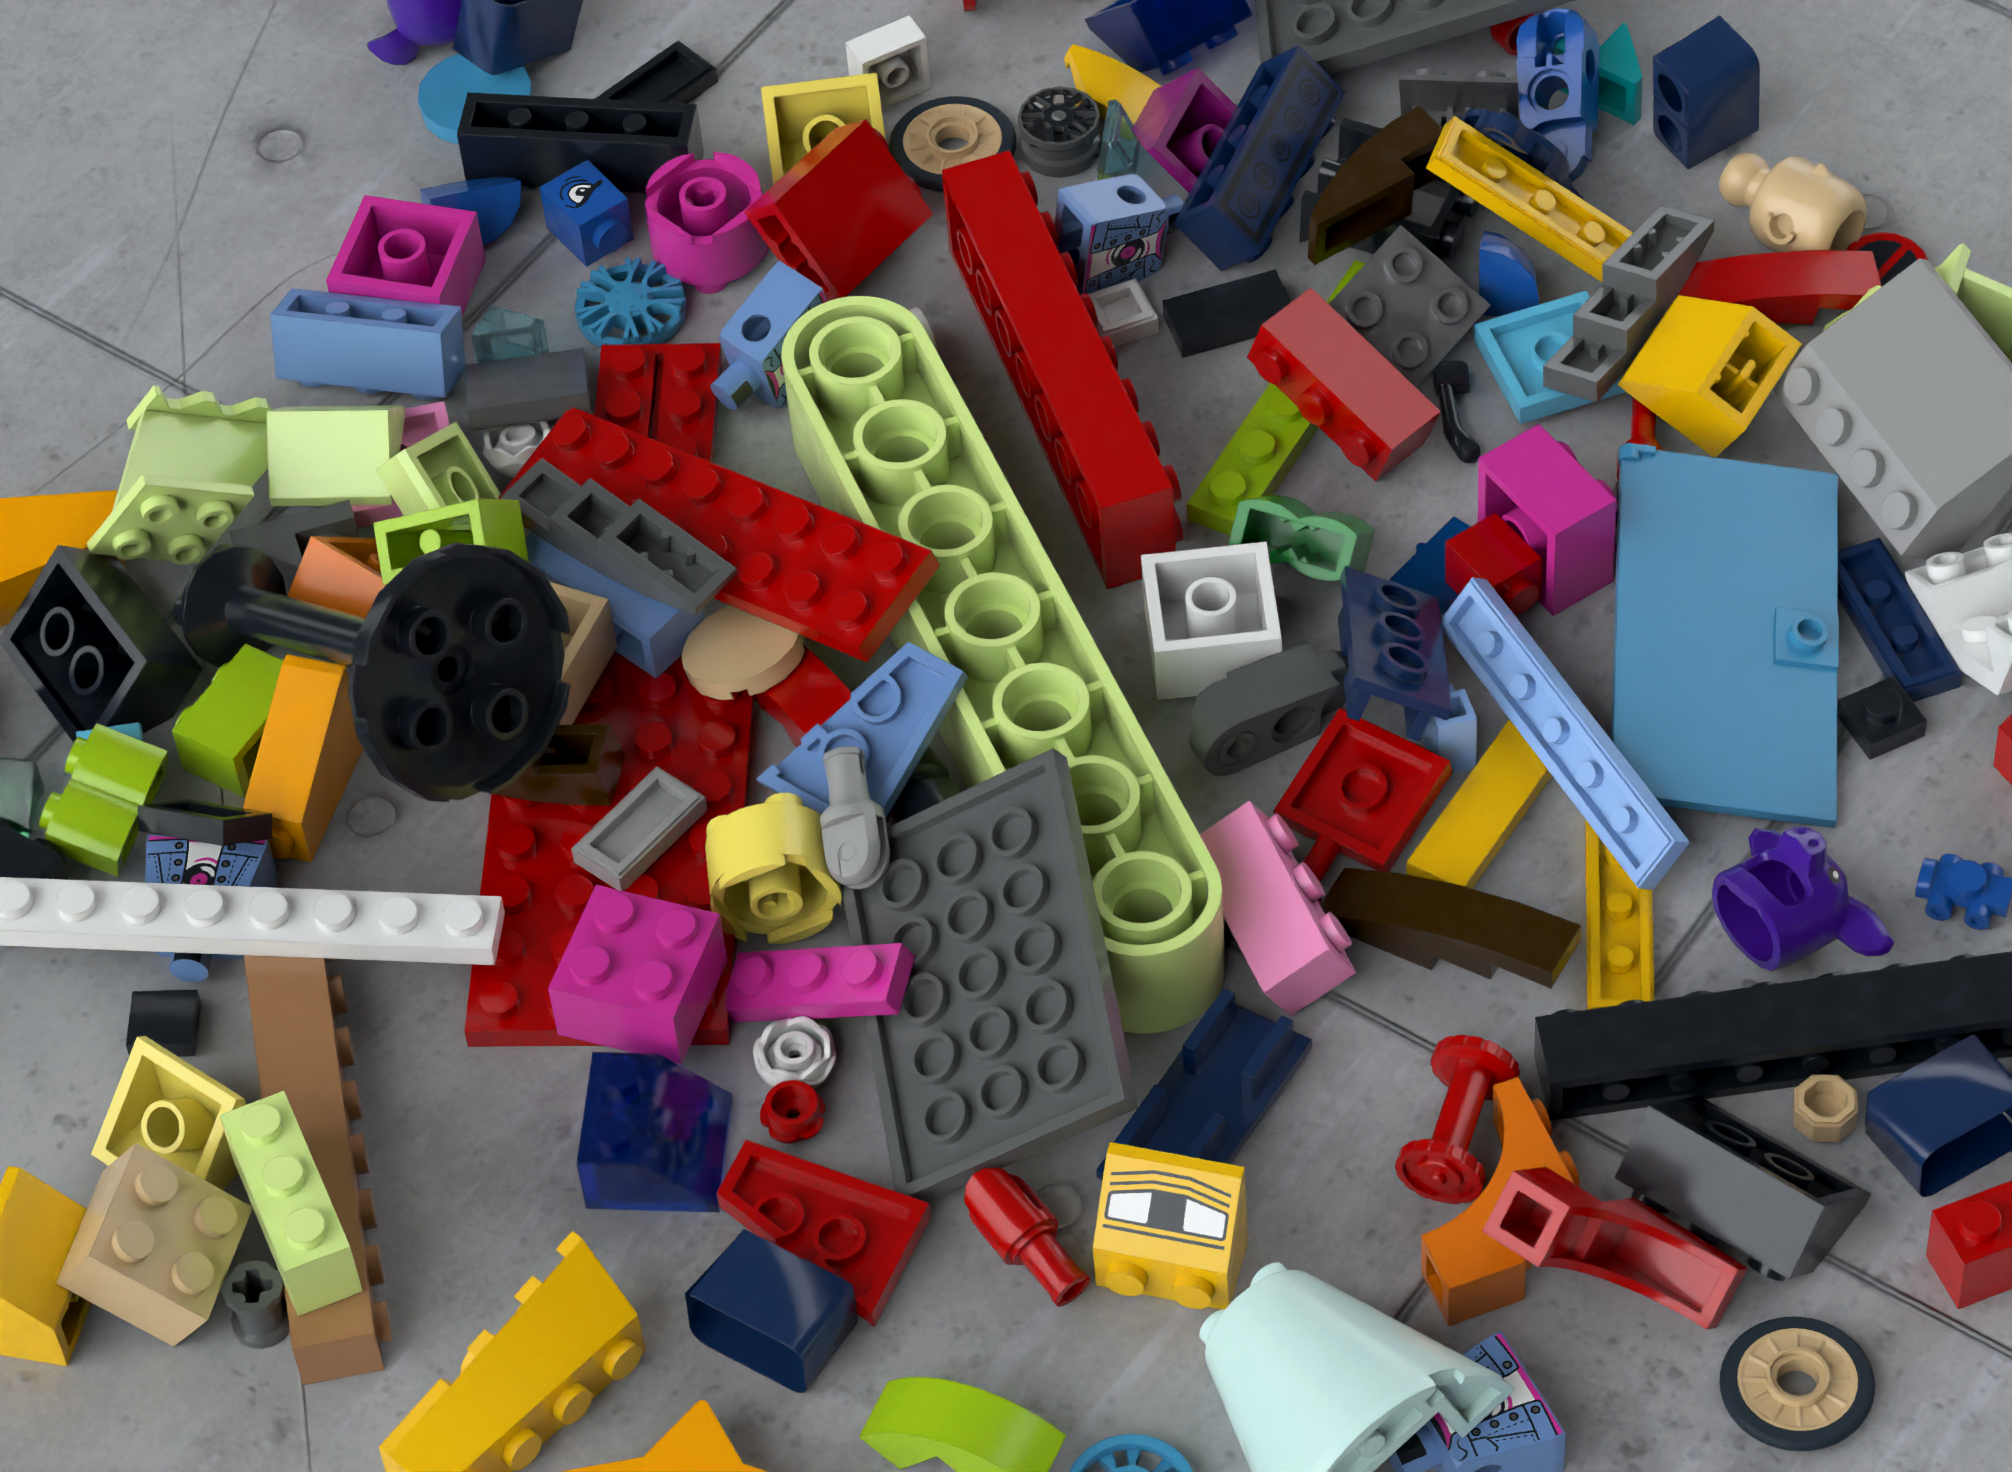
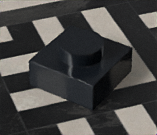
[1837,676,1927,760]

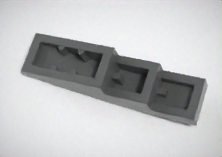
[1543,205,1714,403]
[501,458,737,616]

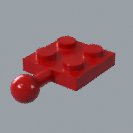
[1273,708,1453,904]

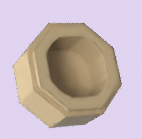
[1792,1075,1858,1142]

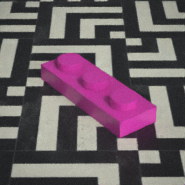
[726,943,915,1023]

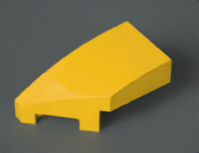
[1064,44,1161,139]

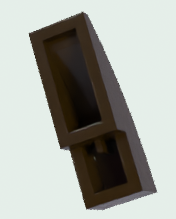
[1308,105,1443,265]
[482,723,625,806]

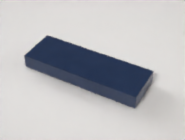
[1837,537,1962,702]

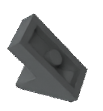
[229,500,359,594]

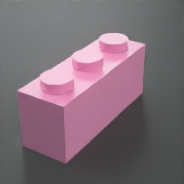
[1199,800,1356,1016]

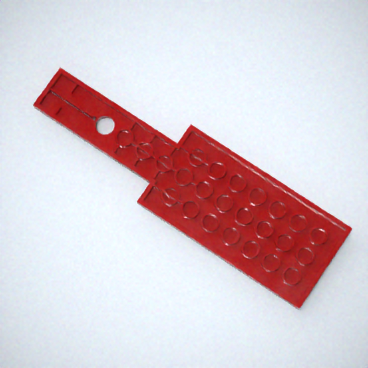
[464,343,756,1047]

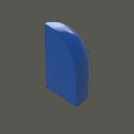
[420,177,521,245]
[1479,230,1539,317]

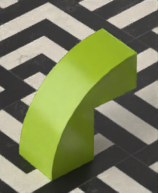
[859,1377,1066,1472]

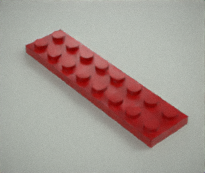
[498,408,940,663]

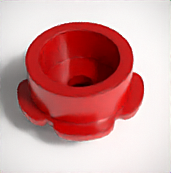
[760,1080,826,1144]

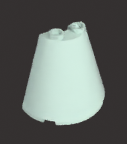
[1199,1262,1515,1472]

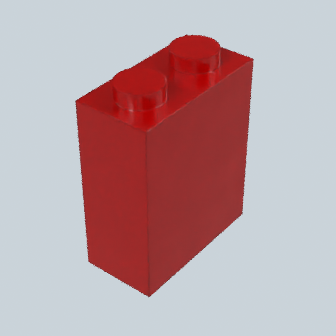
[744,119,933,301]

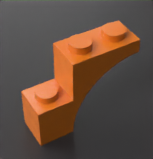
[1421,1077,1580,1326]

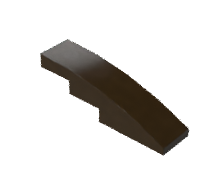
[1320,868,1581,989]

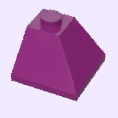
[1131,67,1237,194]

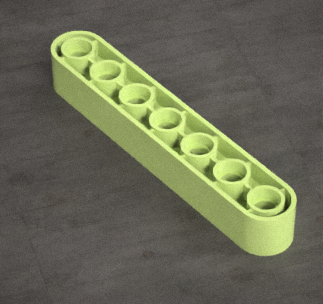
[781,296,1226,1034]

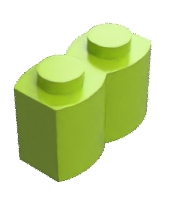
[39,723,168,877]

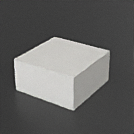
[845,15,931,109]

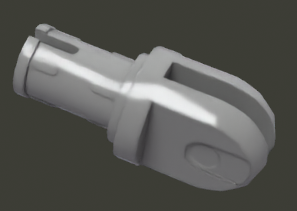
[820,746,890,889]

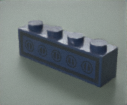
[1173,45,1345,271]

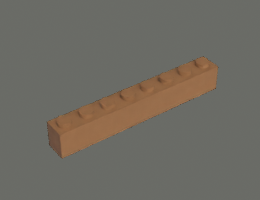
[244,955,393,1385]

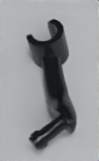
[1433,360,1481,463]

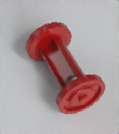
[1395,1035,1520,1204]

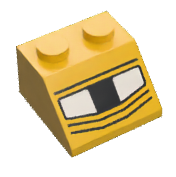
[1093,1142,1248,1309]

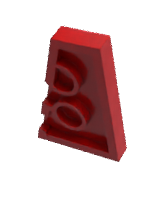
[716,1140,931,1327]

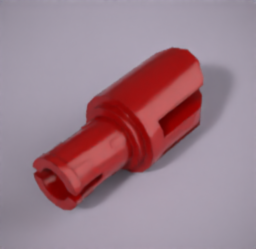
[964,1168,1090,1307]

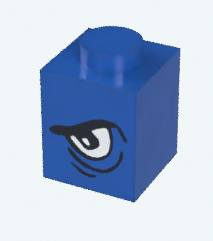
[539,160,634,267]

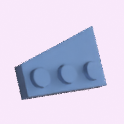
[756,642,968,819]

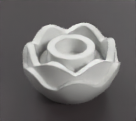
[482,421,554,478]
[753,1016,837,1089]

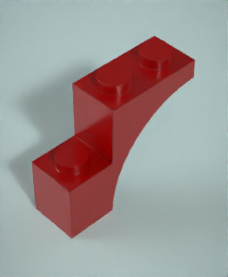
[1482,1166,1748,1330]

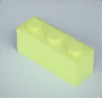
[220,1091,363,1316]

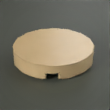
[681,605,807,700]

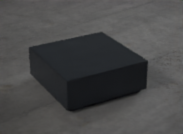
[126,989,201,1057]

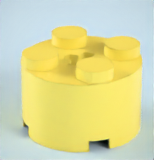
[705,793,842,944]

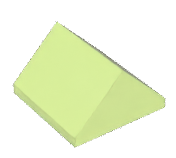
[266,405,406,506]
[376,422,501,515]

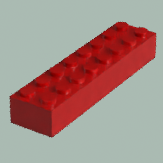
[942,150,1184,589]

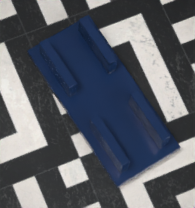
[1338,566,1452,742]
[1096,988,1312,1180]

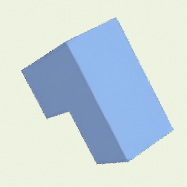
[1421,684,1477,774]

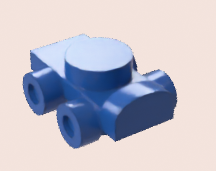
[1915,853,2012,930]

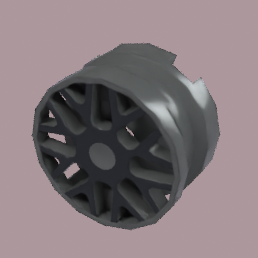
[1018,86,1102,178]

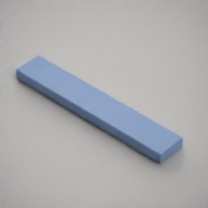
[1441,577,1690,890]

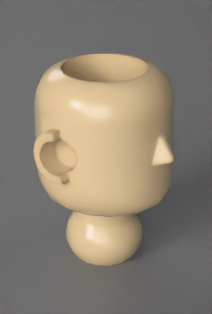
[1719,152,1867,252]

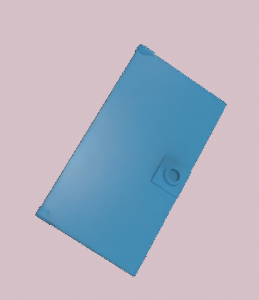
[1611,443,1839,828]

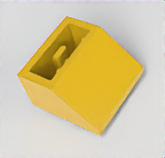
[1617,295,1802,458]
[0,1166,92,1366]

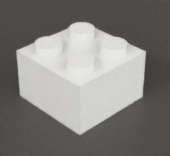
[1141,542,1282,700]

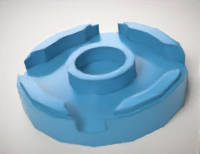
[417,54,533,145]

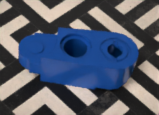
[1516,8,1600,182]

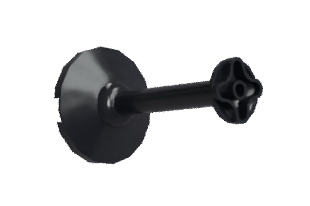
[173,543,571,802]

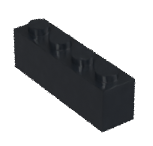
[457,92,704,193]

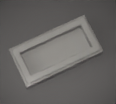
[571,766,707,891]

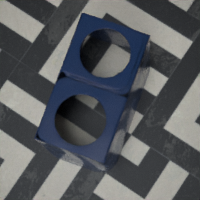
[453,0,583,75]
[1653,15,1760,169]
[1865,1034,2012,1197]
[685,1229,857,1393]

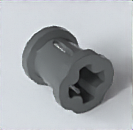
[221,1260,290,1349]

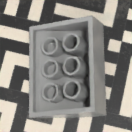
[1772,258,2012,560]

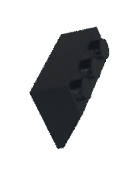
[0,545,203,743]
[1614,1095,1871,1281]

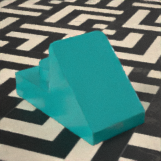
[1554,22,1643,126]

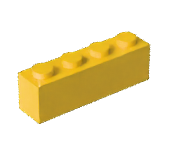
[379,1230,646,1472]

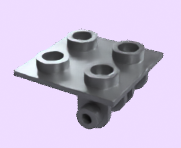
[1399,68,1518,126]
[1329,225,1491,388]

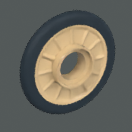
[889,96,1017,192]
[1719,1316,1875,1451]

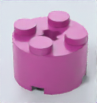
[645,152,769,294]

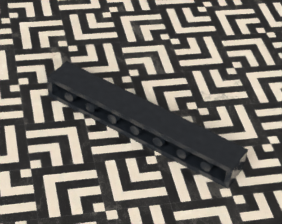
[1534,951,2012,1121]

